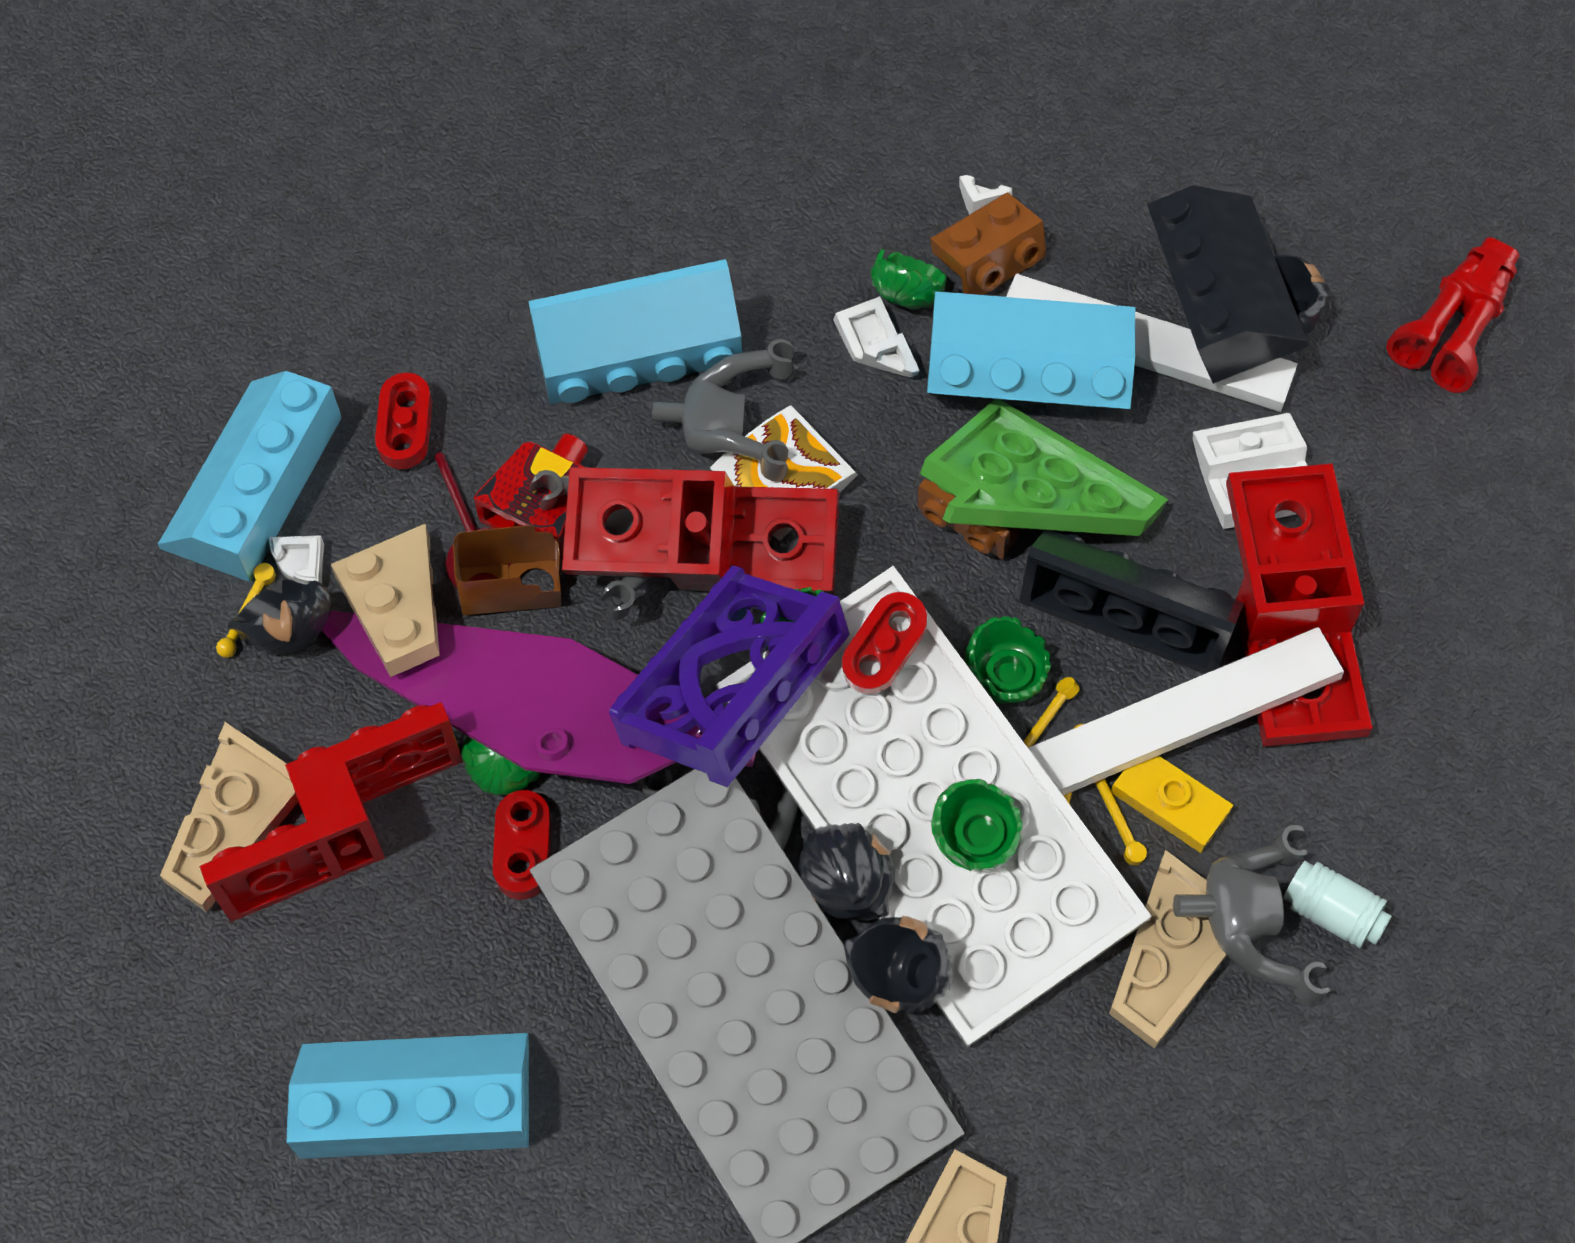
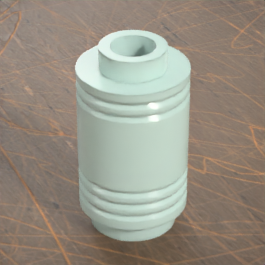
[1283,861,1392,949]

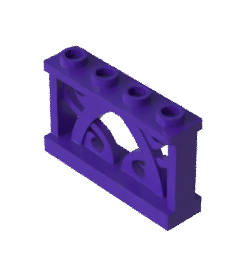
[609,566,850,787]

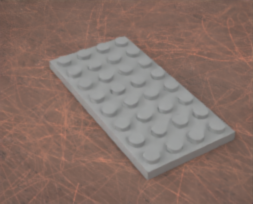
[530,769,965,1243]

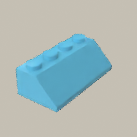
[528,259,742,404]
[927,291,1135,409]
[158,371,342,582]
[286,1033,529,1159]

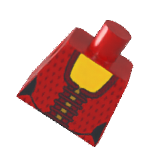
[474,434,588,562]

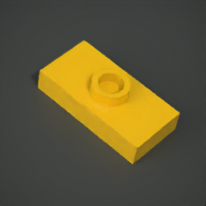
[1111,756,1233,853]

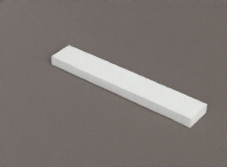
[1006,274,1298,412]
[1028,627,1344,795]

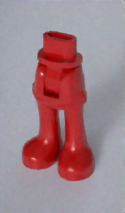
[1386,237,1520,393]

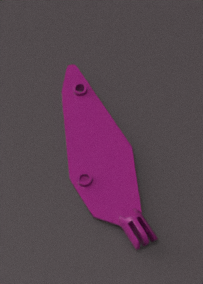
[322,611,757,784]

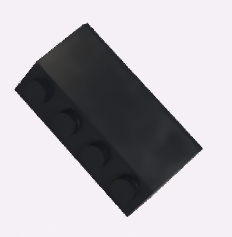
[1147,185,1308,384]
[1019,530,1244,674]

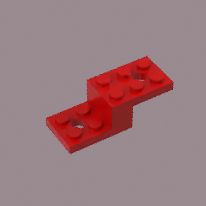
[1226,463,1373,747]
[562,467,840,595]
[199,702,463,922]

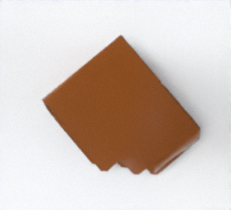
[453,525,561,615]

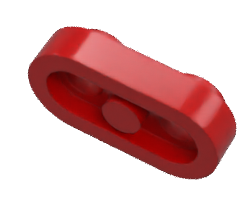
[375,372,432,469]
[842,592,927,694]
[493,790,552,900]

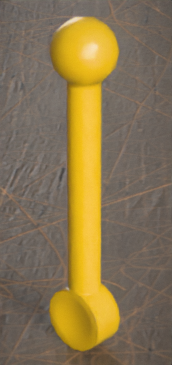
[216,563,276,658]
[1023,677,1079,748]
[1094,778,1147,866]

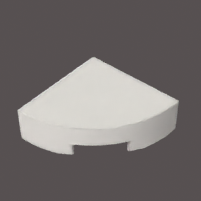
[270,536,324,584]

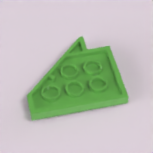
[920,399,1168,536]

